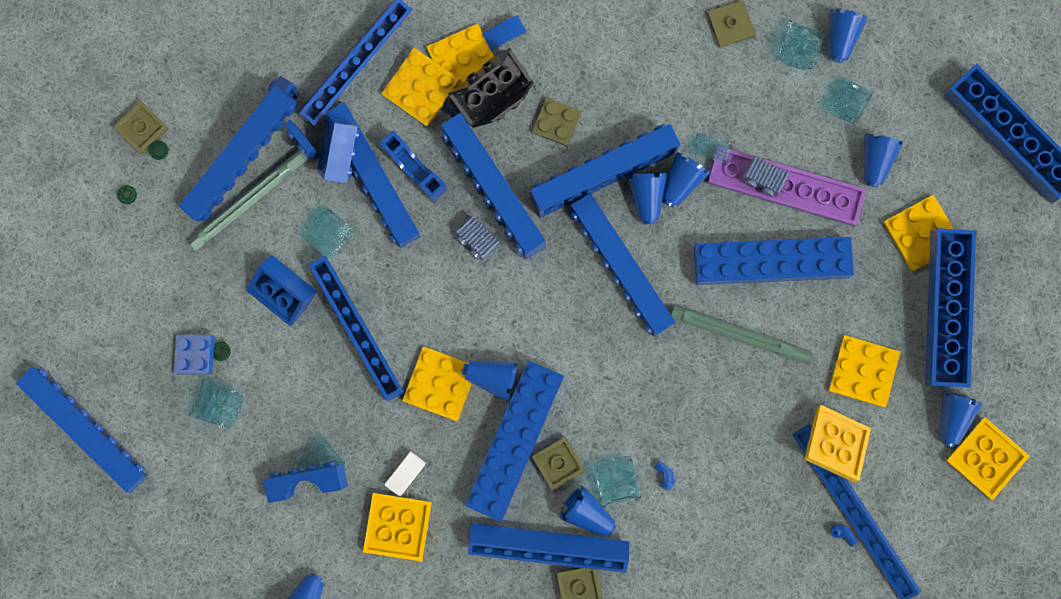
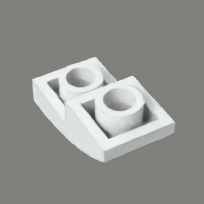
[385,451,426,496]

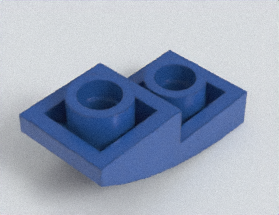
[482,15,527,50]

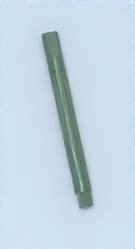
[188,149,308,250]
[671,305,813,365]

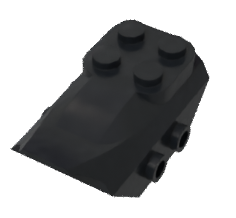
[443,47,534,128]

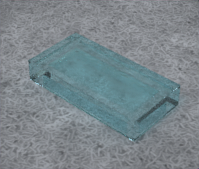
[690,133,732,163]

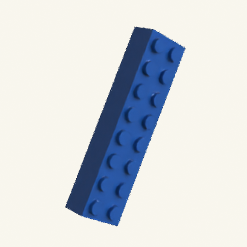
[944,63,1061,204]
[440,113,546,260]
[530,124,681,218]
[925,228,976,388]
[694,237,854,285]
[465,360,564,522]

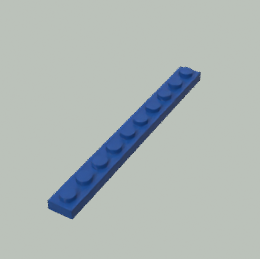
[792,423,921,599]

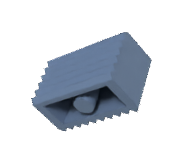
[742,156,789,197]
[456,215,500,261]

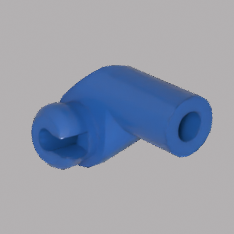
[654,461,675,490]
[830,525,859,547]

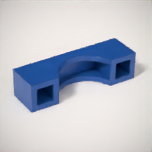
[379,130,447,203]
[263,461,348,503]

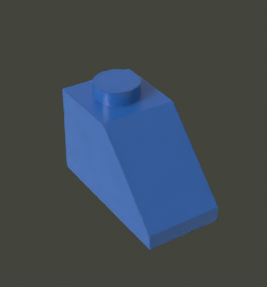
[268,76,300,100]

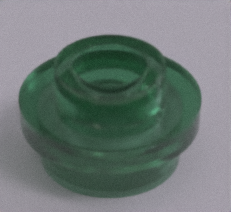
[149,141,169,160]
[117,185,137,205]
[213,342,231,361]

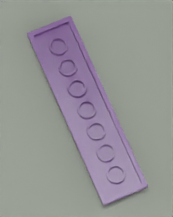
[708,146,867,226]

